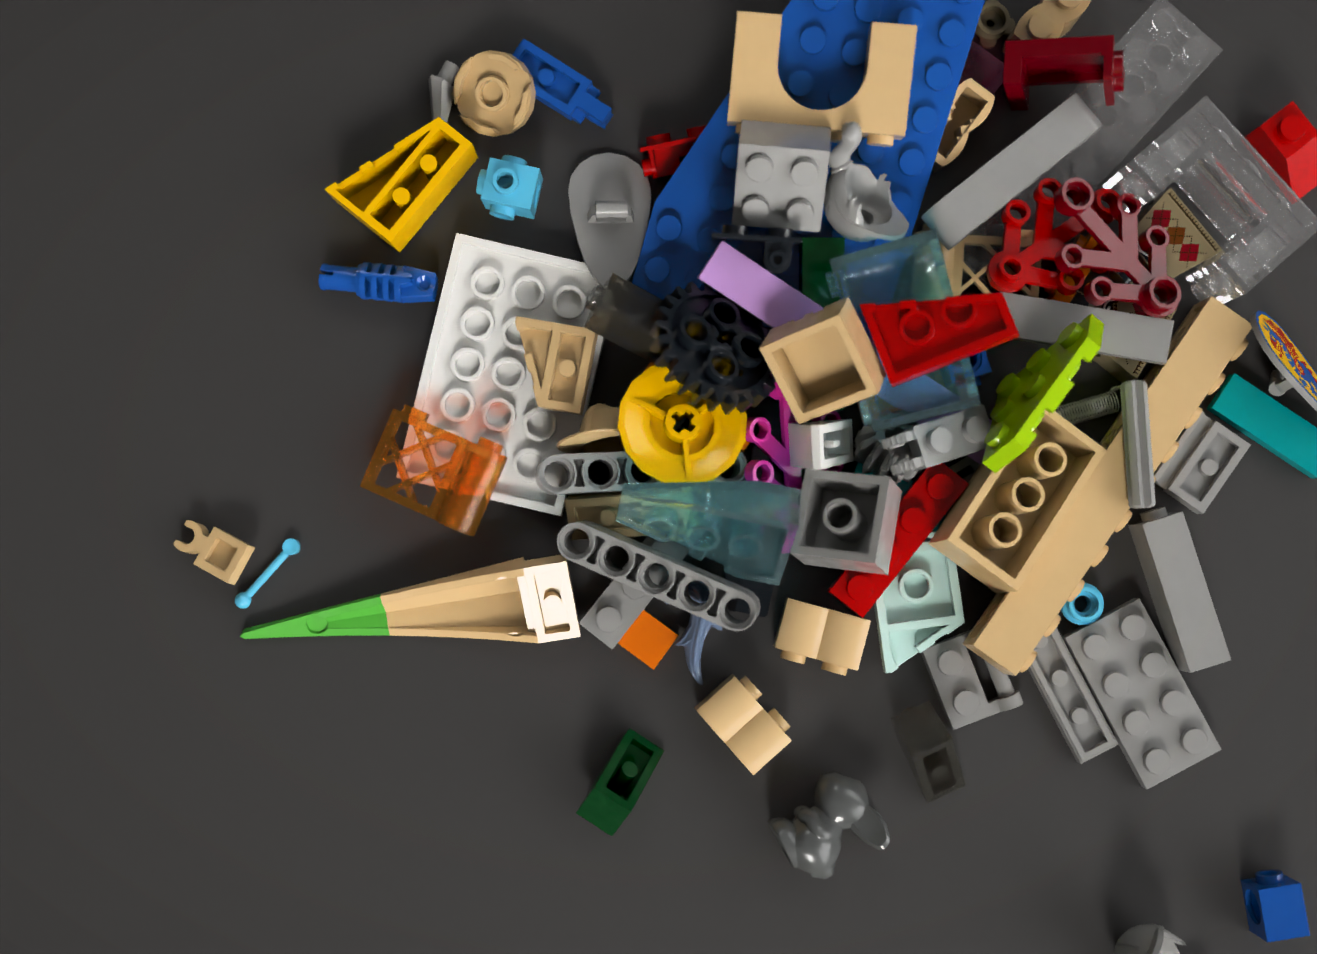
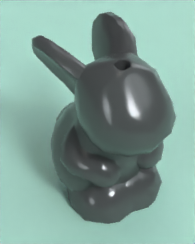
[768,771,890,879]

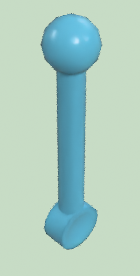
[235,538,301,609]

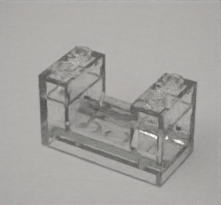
[1102,95,1317,304]

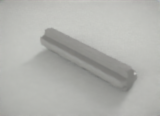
[1120,380,1156,509]

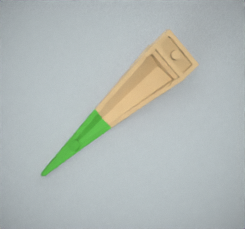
[240,555,581,643]

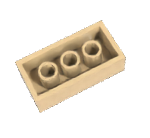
[928,410,1107,593]

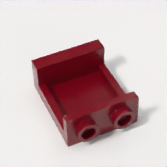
[1003,35,1125,111]

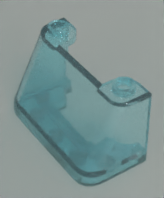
[826,229,982,432]

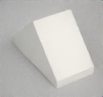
[788,419,854,470]

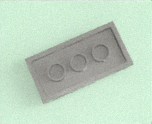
[1061,598,1222,789]

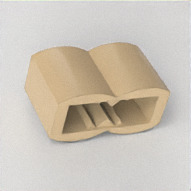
[1002,0,1091,54]
[932,78,995,172]
[773,597,871,676]
[695,674,792,775]

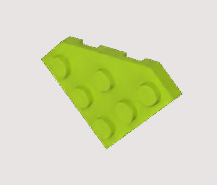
[982,313,1104,473]

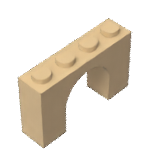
[727,11,918,147]

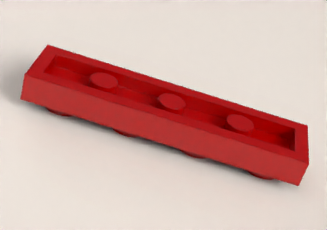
[827,463,969,618]

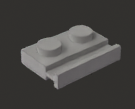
[1154,411,1251,514]

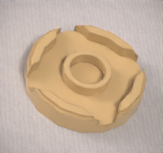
[452,50,536,137]

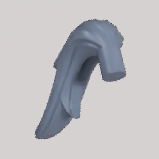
[665,580,722,685]

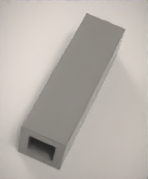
[1128,507,1231,673]

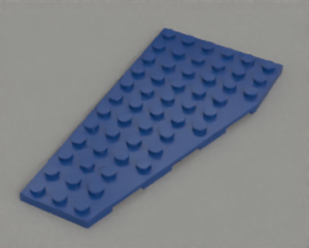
[620,0,985,341]

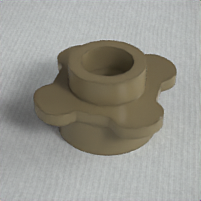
[975,0,1015,49]

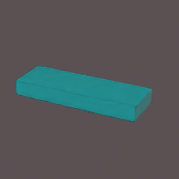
[1207,373,1317,479]

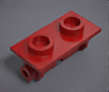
[638,125,706,179]

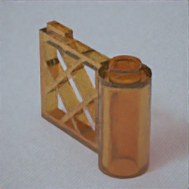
[360,404,508,537]

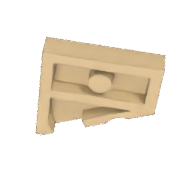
[515,316,599,416]

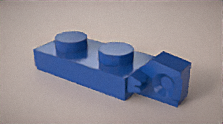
[512,39,613,129]

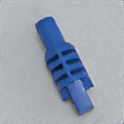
[318,262,439,303]

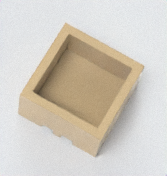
[759,297,886,424]

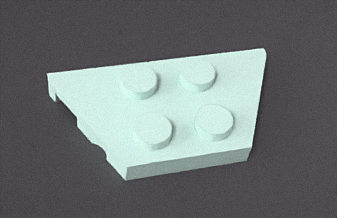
[874,532,965,673]

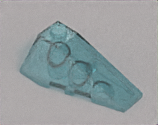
[616,481,801,586]

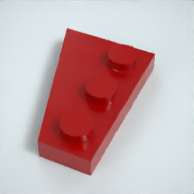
[859,292,1019,387]

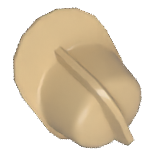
[556,403,625,454]

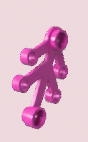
[744,382,843,531]

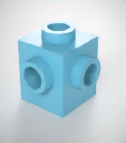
[476,155,543,220]

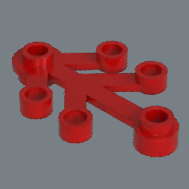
[986,178,1122,296]

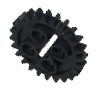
[648,281,776,415]

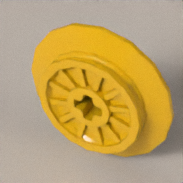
[618,365,747,487]

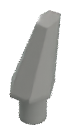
[428,60,460,123]

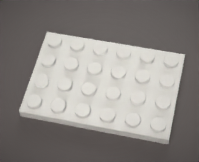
[396,233,615,517]

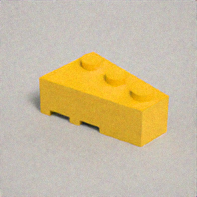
[325,117,478,253]

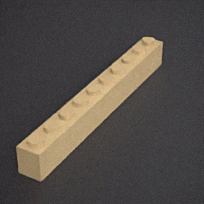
[962,296,1252,676]

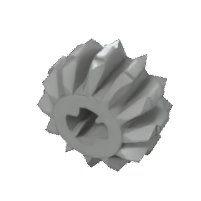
[854,412,918,484]

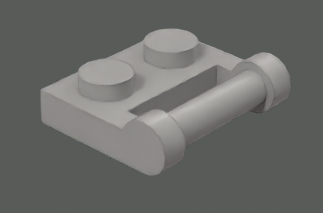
[921,629,1024,730]

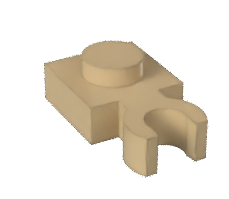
[173,520,255,585]

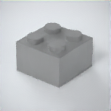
[732,120,831,232]
[790,469,902,575]

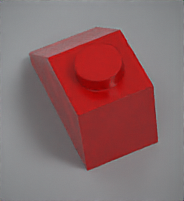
[1239,101,1317,205]

